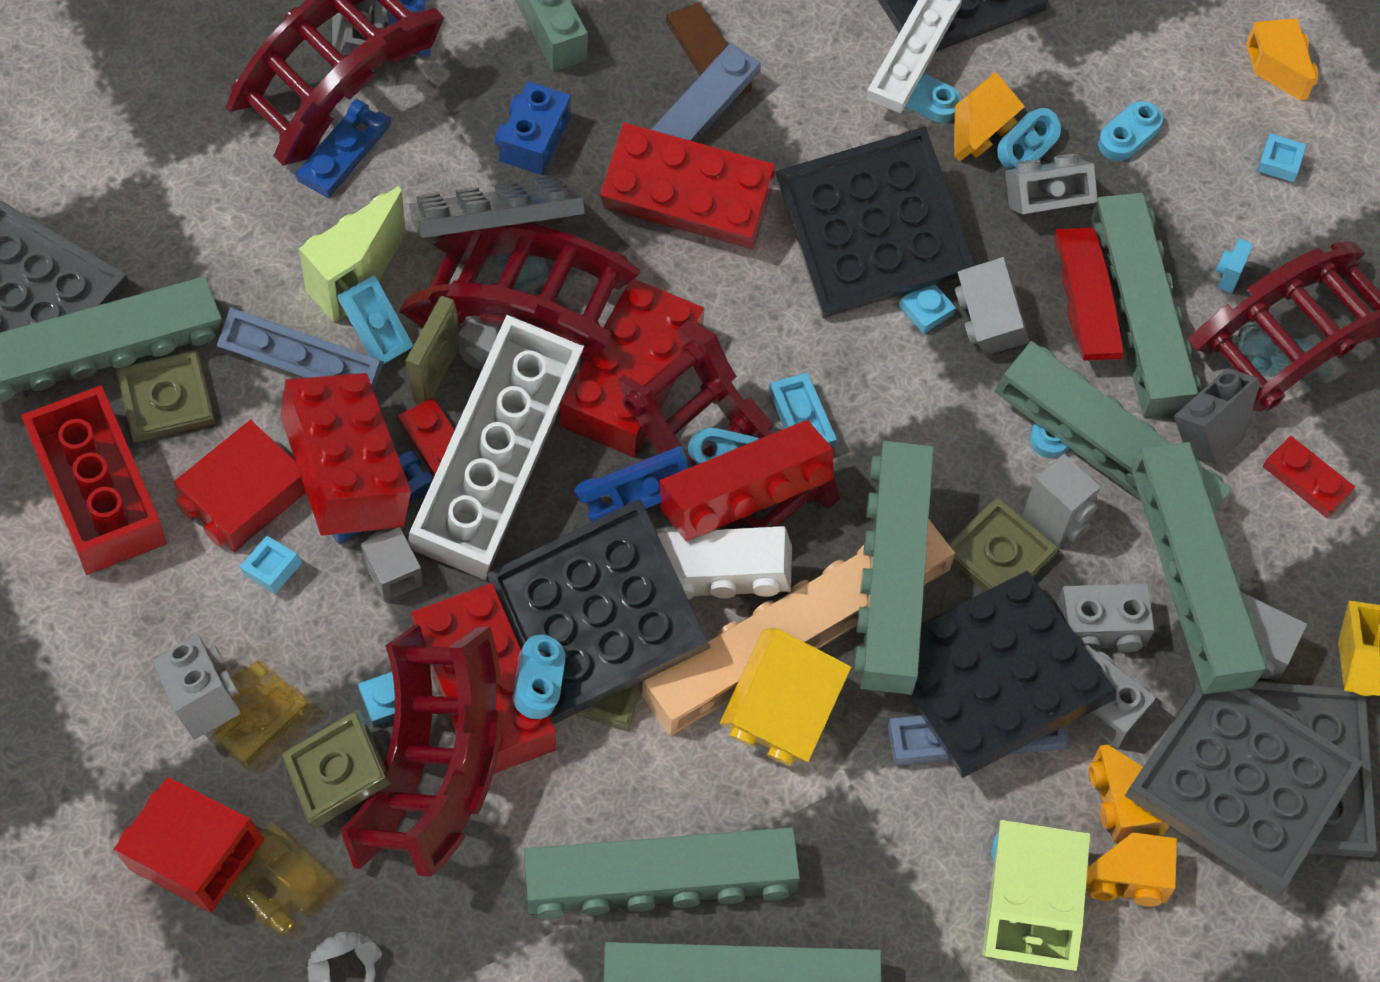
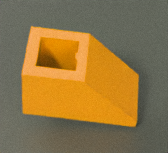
[1246,18,1318,100]
[954,71,1025,162]
[1088,744,1170,842]
[1086,832,1177,907]

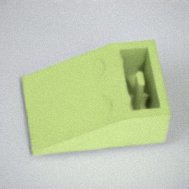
[299,186,406,323]
[982,820,1090,971]

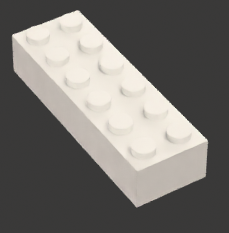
[408,315,584,580]

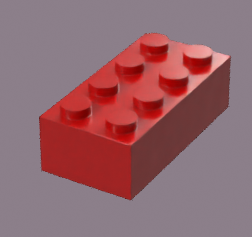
[600,122,776,250]
[561,279,705,458]
[280,373,411,536]
[21,385,167,575]
[411,583,556,774]

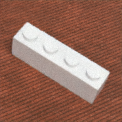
[658,526,792,600]

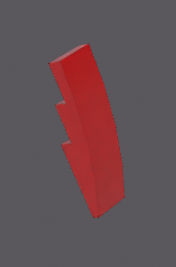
[1055,228,1123,361]

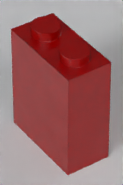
[174,419,306,552]
[113,777,264,913]

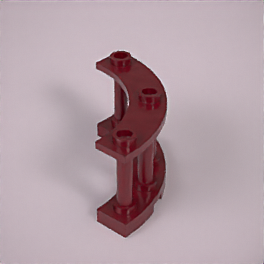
[225,0,445,166]
[399,222,641,360]
[1187,241,1380,412]
[618,320,840,529]
[340,625,503,877]

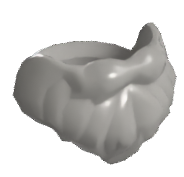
[307,931,382,982]

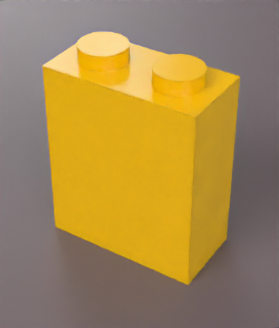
[719,628,851,766]

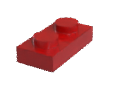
[397,398,455,477]
[1263,435,1355,518]

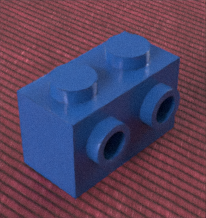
[495,81,571,175]

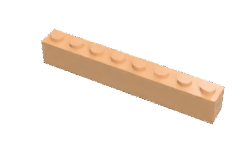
[642,519,955,736]

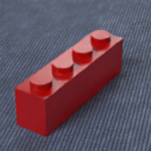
[659,419,834,542]

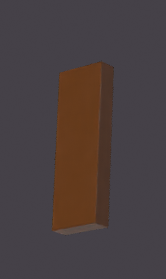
[666,2,752,97]

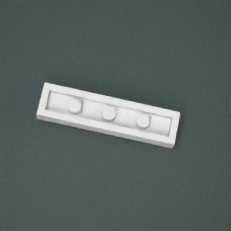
[866,0,962,114]

